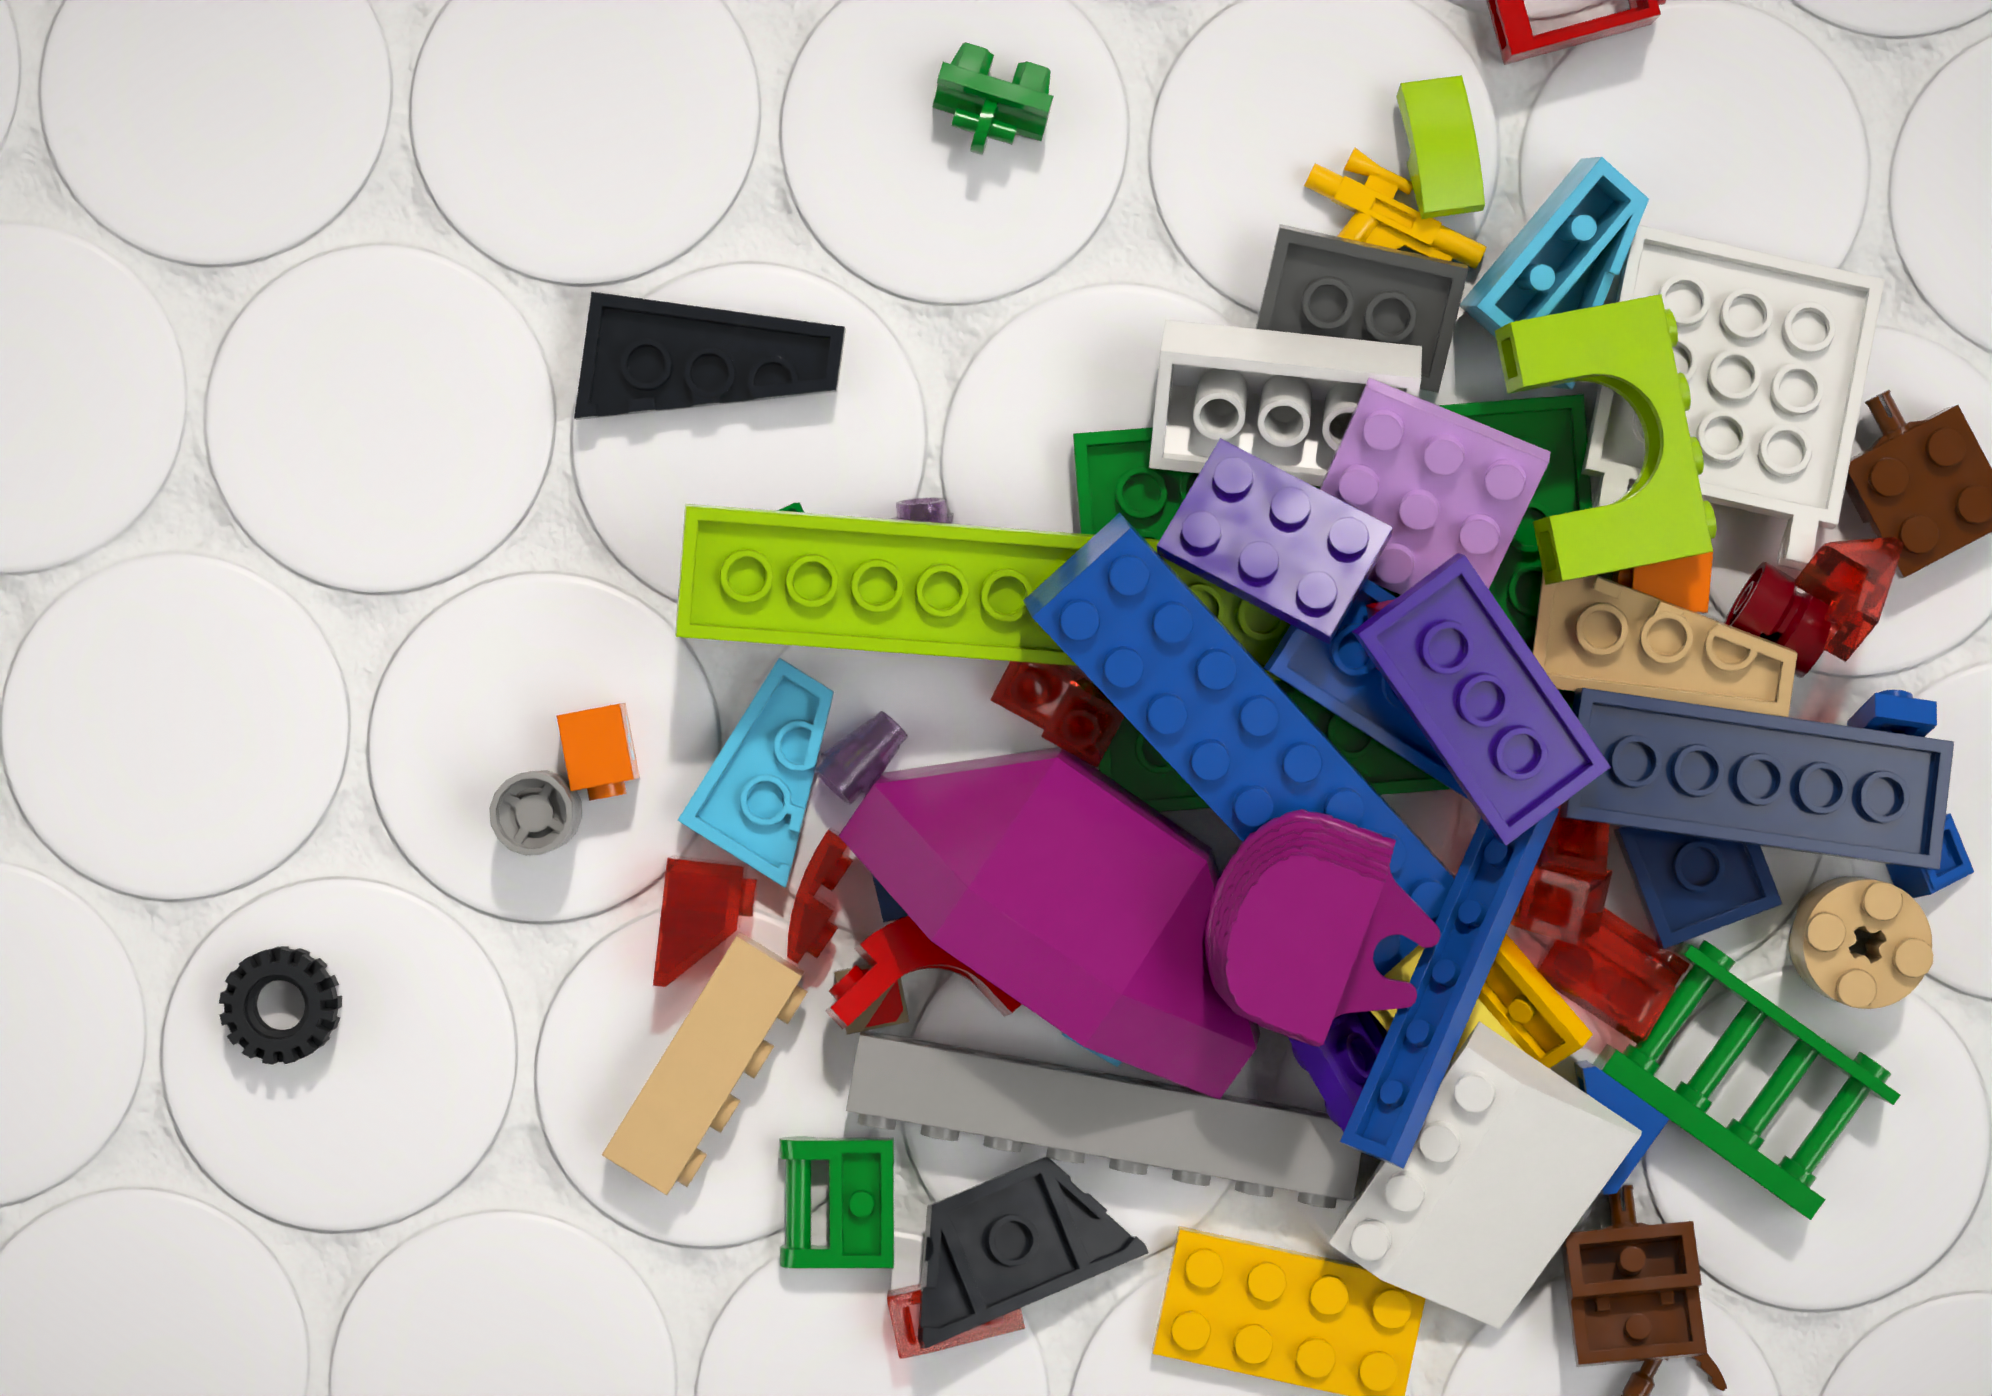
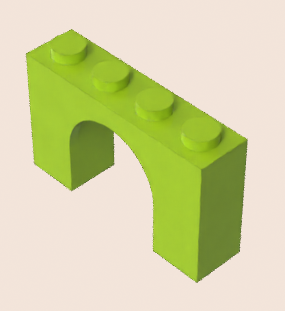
[1495,294,1717,585]

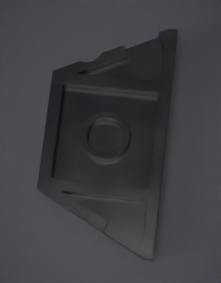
[918,1157,1149,1348]

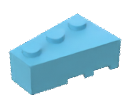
[1460,157,1649,390]

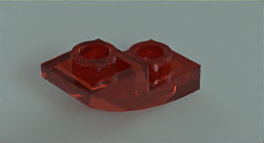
[990,661,1125,767]
[787,827,854,964]

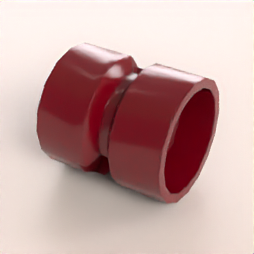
[1724,562,1843,678]

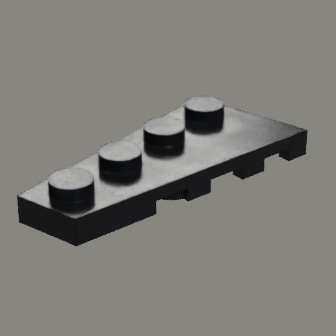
[574,292,846,420]

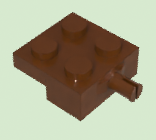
[1845,390,1992,579]
[1561,1185,1707,1367]

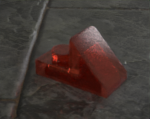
[1795,537,1904,662]

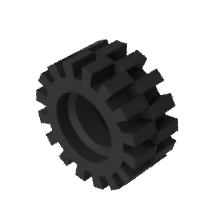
[219,946,342,1065]

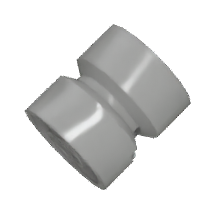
[489,770,582,856]

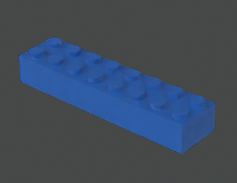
[1023,513,1455,976]

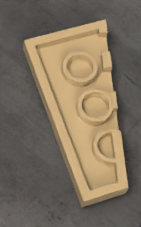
[1532,573,1797,717]

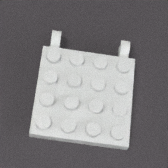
[1581,225,1885,571]

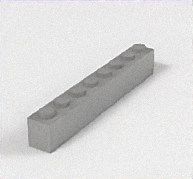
[846,1030,1362,1208]

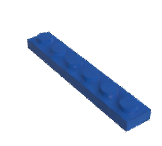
[1340,808,1560,1169]

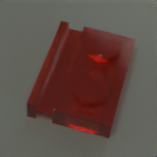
[1536,894,1690,1044]

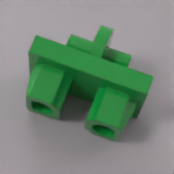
[932,42,1054,155]

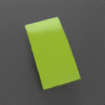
[1396,75,1485,219]

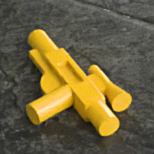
[1304,147,1487,269]

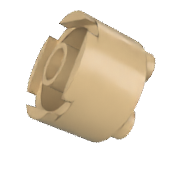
[1789,876,1934,1009]

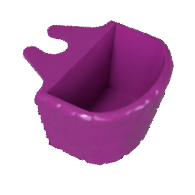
[1205,809,1440,1047]

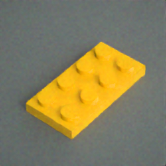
[1152,1226,1426,1396]

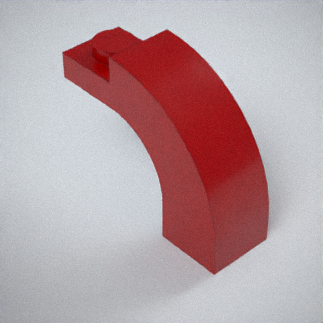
[825,916,1022,1029]

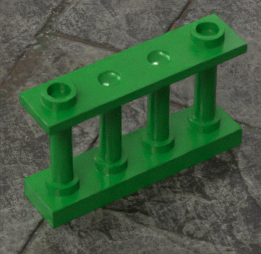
[1593,940,1901,1220]

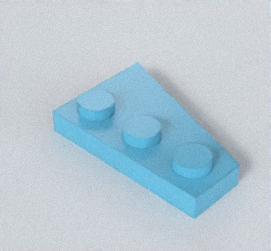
[677,658,834,888]

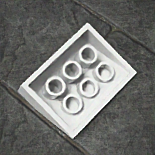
[1328,1022,1642,1329]

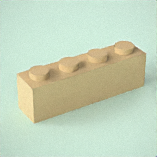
[602,932,807,1195]

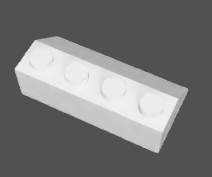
[1149,319,1422,486]

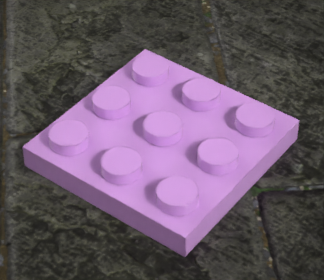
[1319,378,1551,595]

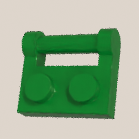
[779,1136,894,1268]

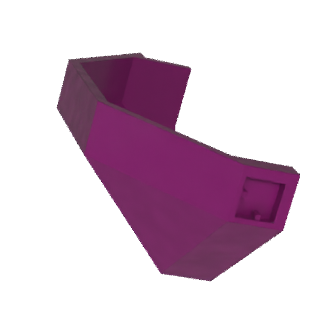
[838,746,1260,1100]

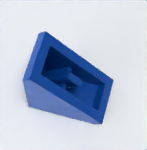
[1574,1060,1669,1195]

